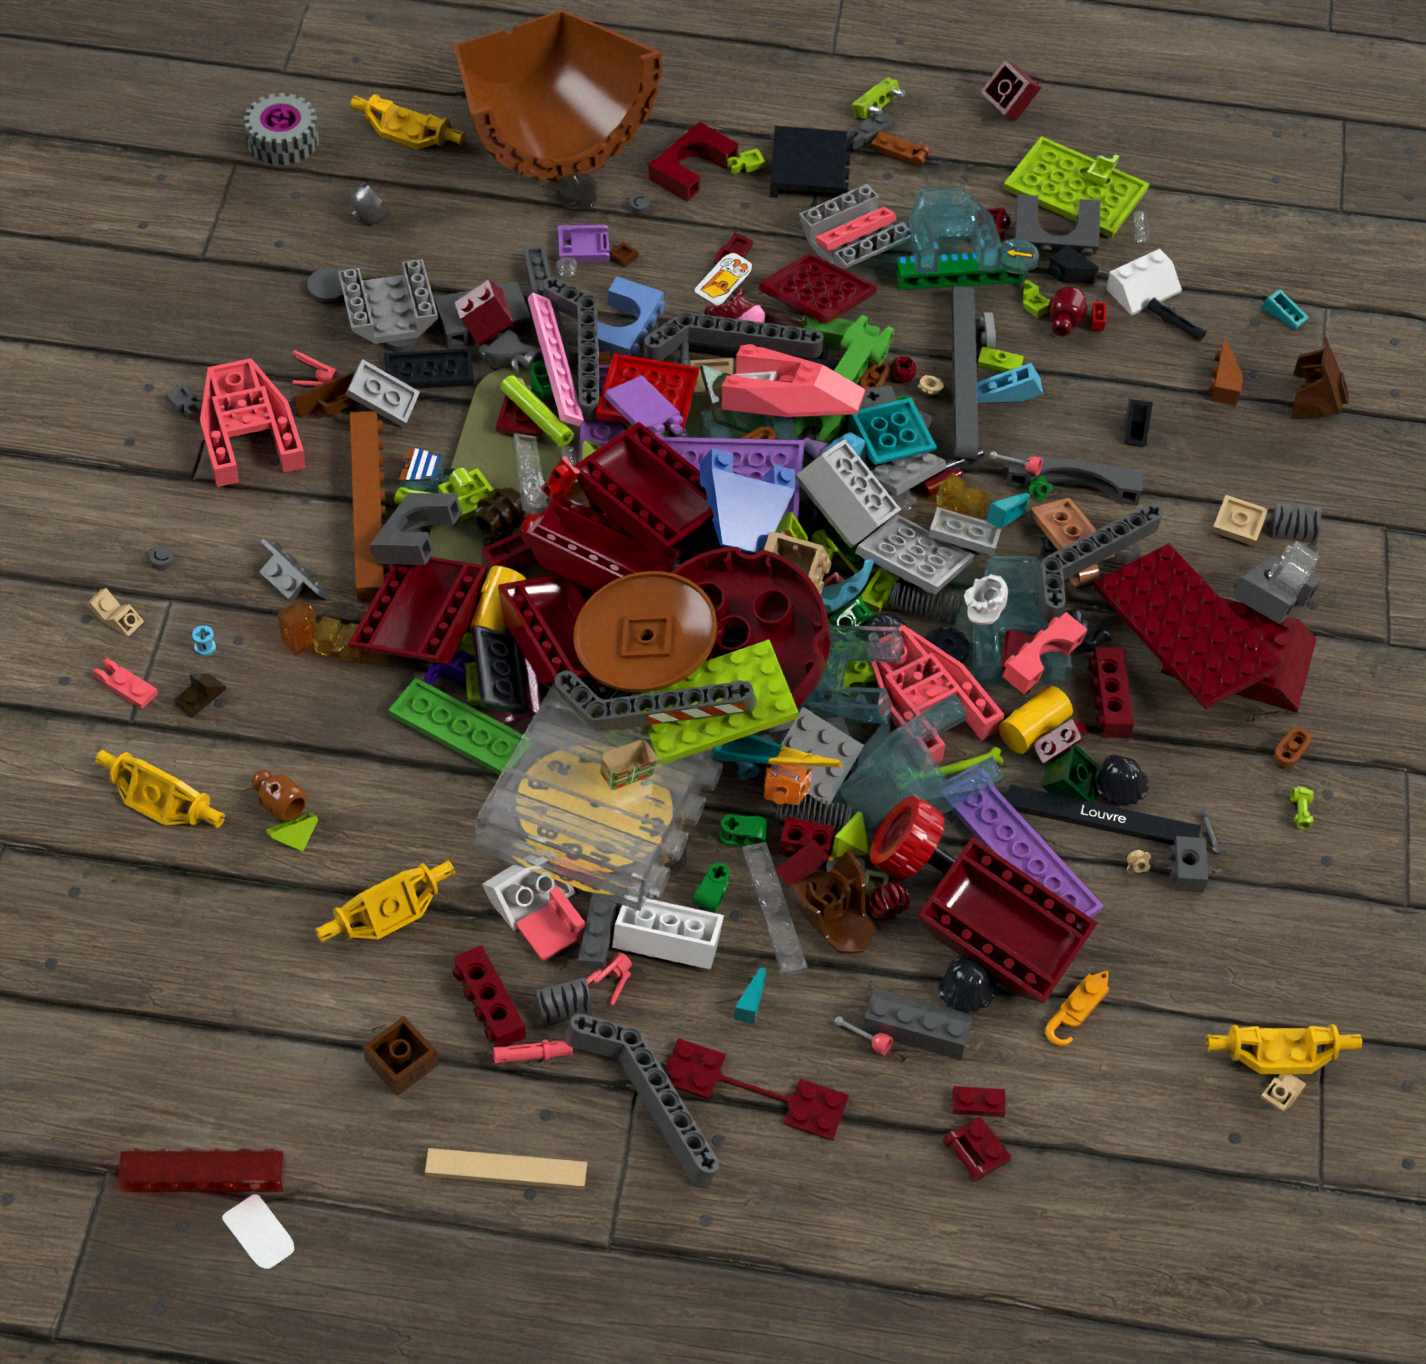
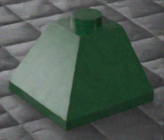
[1042,745,1101,802]

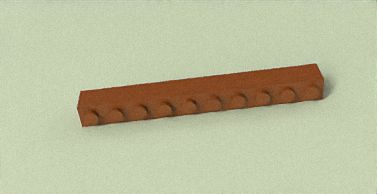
[350,411,389,602]

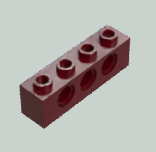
[1089,647,1134,738]
[452,945,526,1047]

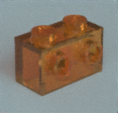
[278,599,319,656]

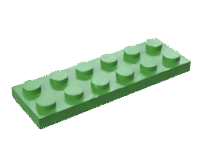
[388,678,535,780]

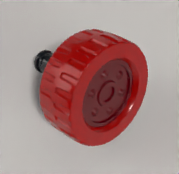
[869,796,956,881]

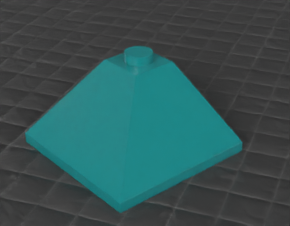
[847,397,937,465]

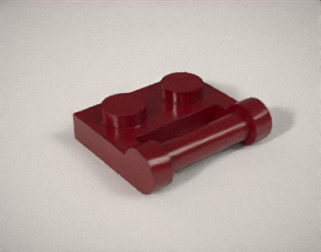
[942,1116,1012,1182]

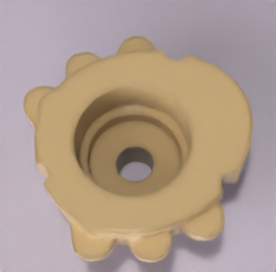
[918,375,944,396]

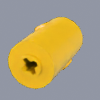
[469,566,526,633]
[999,686,1073,754]

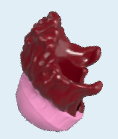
[704,287,765,323]

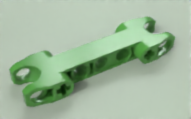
[791,315,894,443]

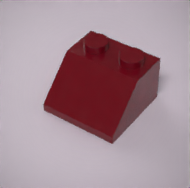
[454,279,515,345]

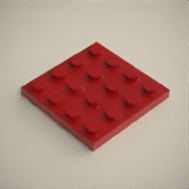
[596,353,700,433]

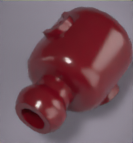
[1048,287,1088,337]

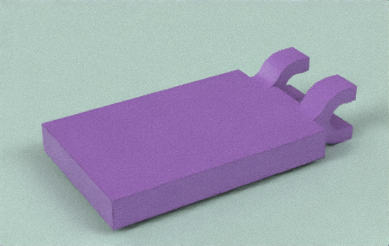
[605,375,683,441]

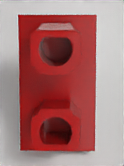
[541,456,580,498]

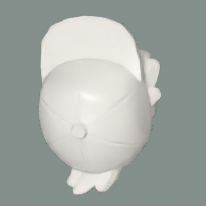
[964,574,1008,625]

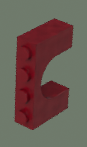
[648,122,738,202]

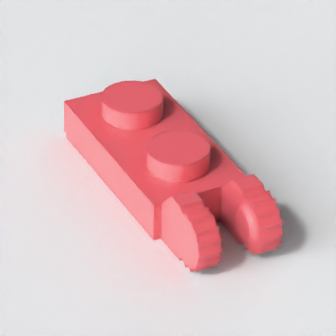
[92,658,158,710]

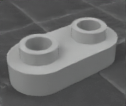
[978,312,996,349]

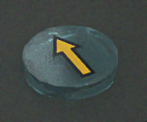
[996,239,1039,274]

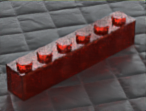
[118,1148,286,1192]

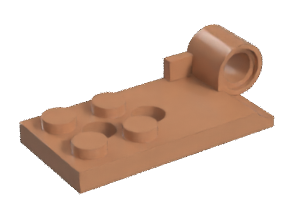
[1030,498,1115,587]

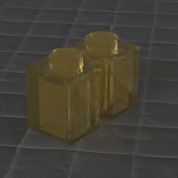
[936,473,989,519]
[313,616,365,662]

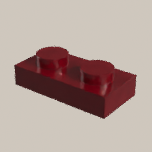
[952,1086,1006,1117]

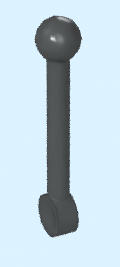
[1200,810,1222,855]

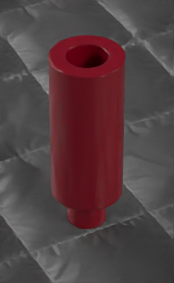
[920,468,963,497]

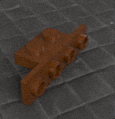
[293,370,360,417]

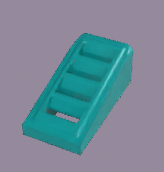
[1261,289,1309,330]
[987,493,1030,529]
[734,967,767,1024]

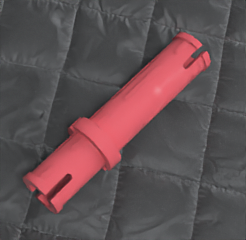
[493,1040,573,1064]

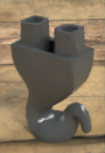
[479,330,544,373]

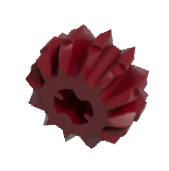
[866,882,910,920]

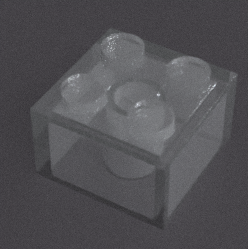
[1267,541,1320,598]

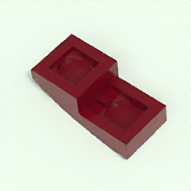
[713,232,753,265]

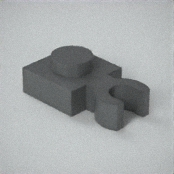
[165,383,202,420]

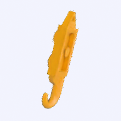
[1045,971,1109,1046]

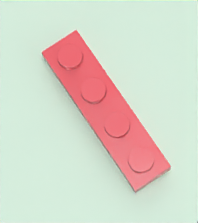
[816,207,897,251]

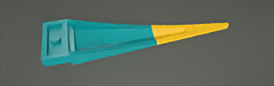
[692,734,843,767]

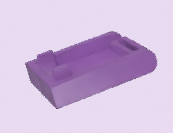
[558,225,610,263]

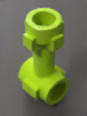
[1290,786,1314,830]

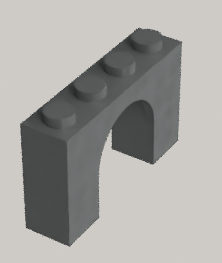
[1013,194,1101,256]
[434,281,531,349]
[370,493,462,565]
[1232,555,1320,624]

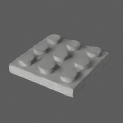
[765,707,864,807]

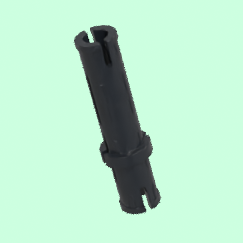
[1147,297,1207,342]

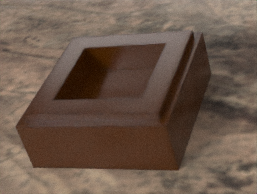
[609,242,639,268]

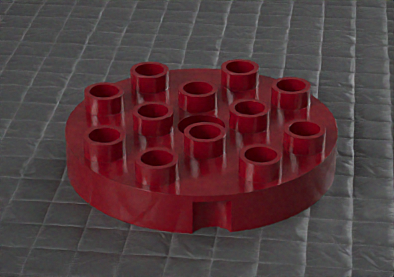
[641,547,831,708]

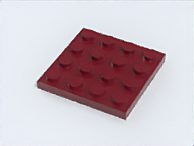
[758,253,877,324]

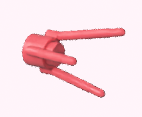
[292,350,338,386]
[586,952,632,1006]

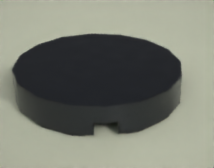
[925,627,970,664]

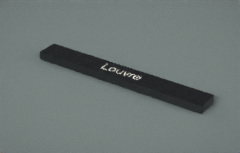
[1007,785,1201,845]

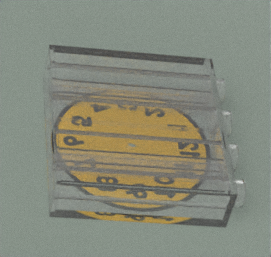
[473,682,723,911]

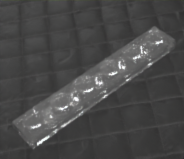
[512,433,547,514]
[742,842,807,977]

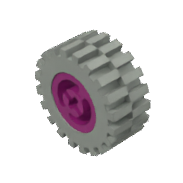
[244,93,319,165]

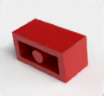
[1091,302,1106,331]

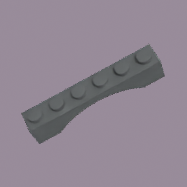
[1006,452,1144,505]

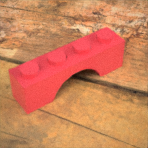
[1002,612,1088,694]

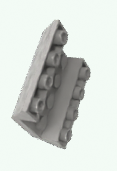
[799,184,915,269]
[338,259,438,344]
[795,439,901,548]

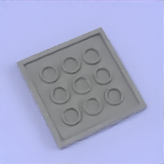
[855,514,975,595]

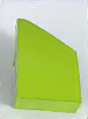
[1085,155,1119,186]
[1023,280,1050,318]

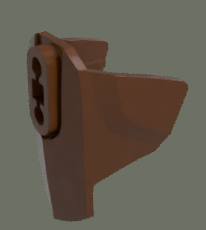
[1291,337,1349,419]
[788,851,876,953]

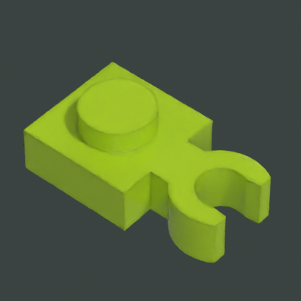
[727,148,766,174]

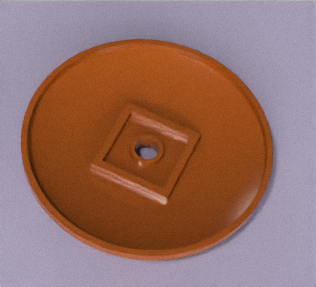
[574,571,717,693]

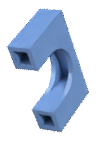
[598,277,666,358]

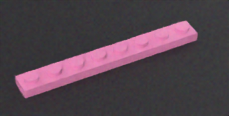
[528,293,584,426]

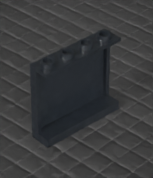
[770,126,851,198]

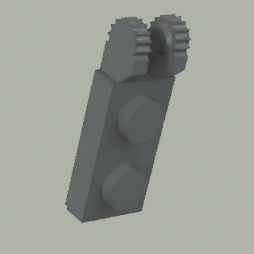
[846,112,895,149]

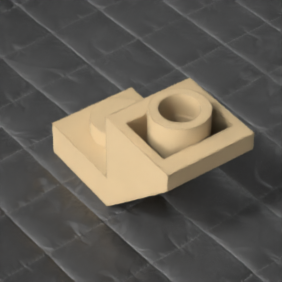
[87,588,144,637]
[1260,1074,1306,1113]

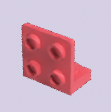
[516,886,585,961]

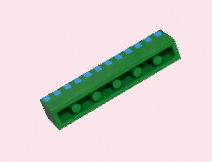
[895,250,1025,290]

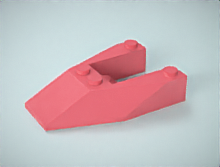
[722,344,865,417]
[200,358,306,487]
[865,625,1004,770]

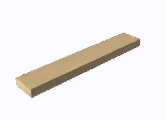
[425,1148,587,1190]

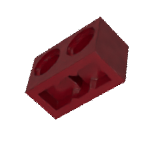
[481,531,533,574]
[779,816,834,863]

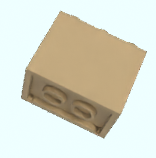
[764,531,831,595]

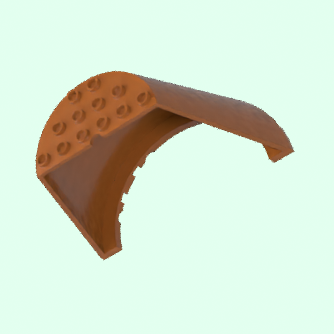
[453,10,663,181]

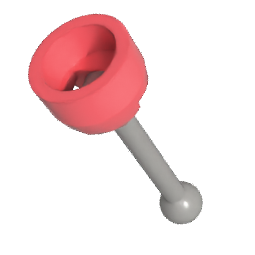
[989,451,1043,475]
[834,1016,893,1056]

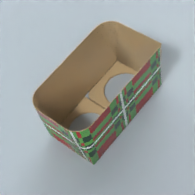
[600,740,658,791]

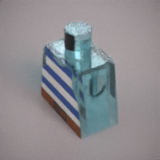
[399,447,455,493]

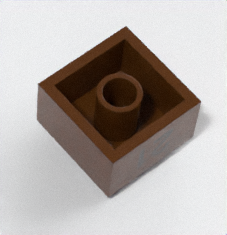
[363,1016,438,1096]

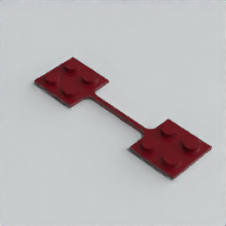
[664,1038,849,1140]

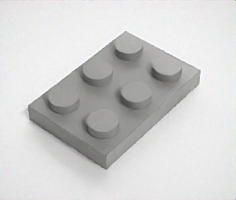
[345,359,420,427]
[871,452,946,496]
[928,507,1002,556]

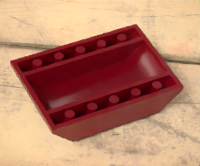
[573,422,714,551]
[525,493,682,593]
[348,557,487,664]
[498,574,595,683]
[1161,597,1317,712]
[917,837,1098,1004]

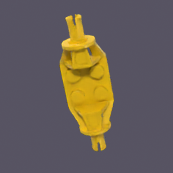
[350,94,466,150]
[95,750,225,828]
[315,860,455,943]
[1206,1024,1362,1074]

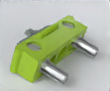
[852,77,905,120]

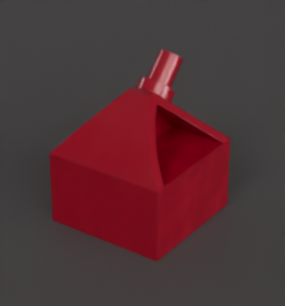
[980,60,1041,120]

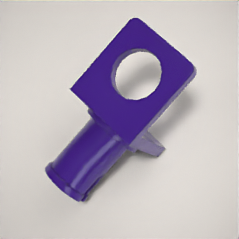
[424,650,471,687]

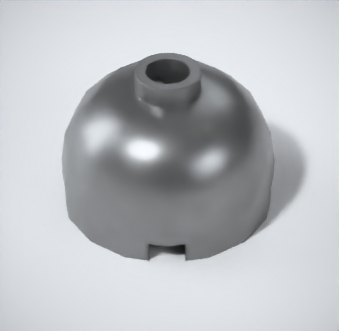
[350,182,391,225]

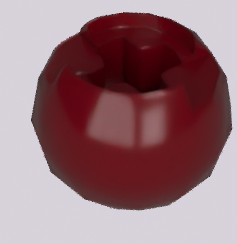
[890,356,917,383]

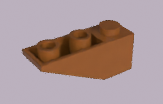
[1208,340,1243,406]

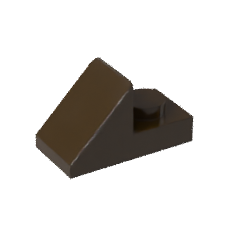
[174,673,226,718]

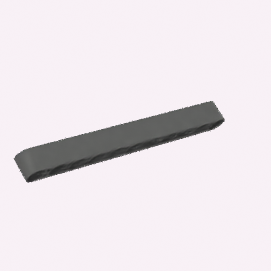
[951,286,978,460]

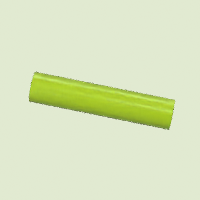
[500,375,574,447]

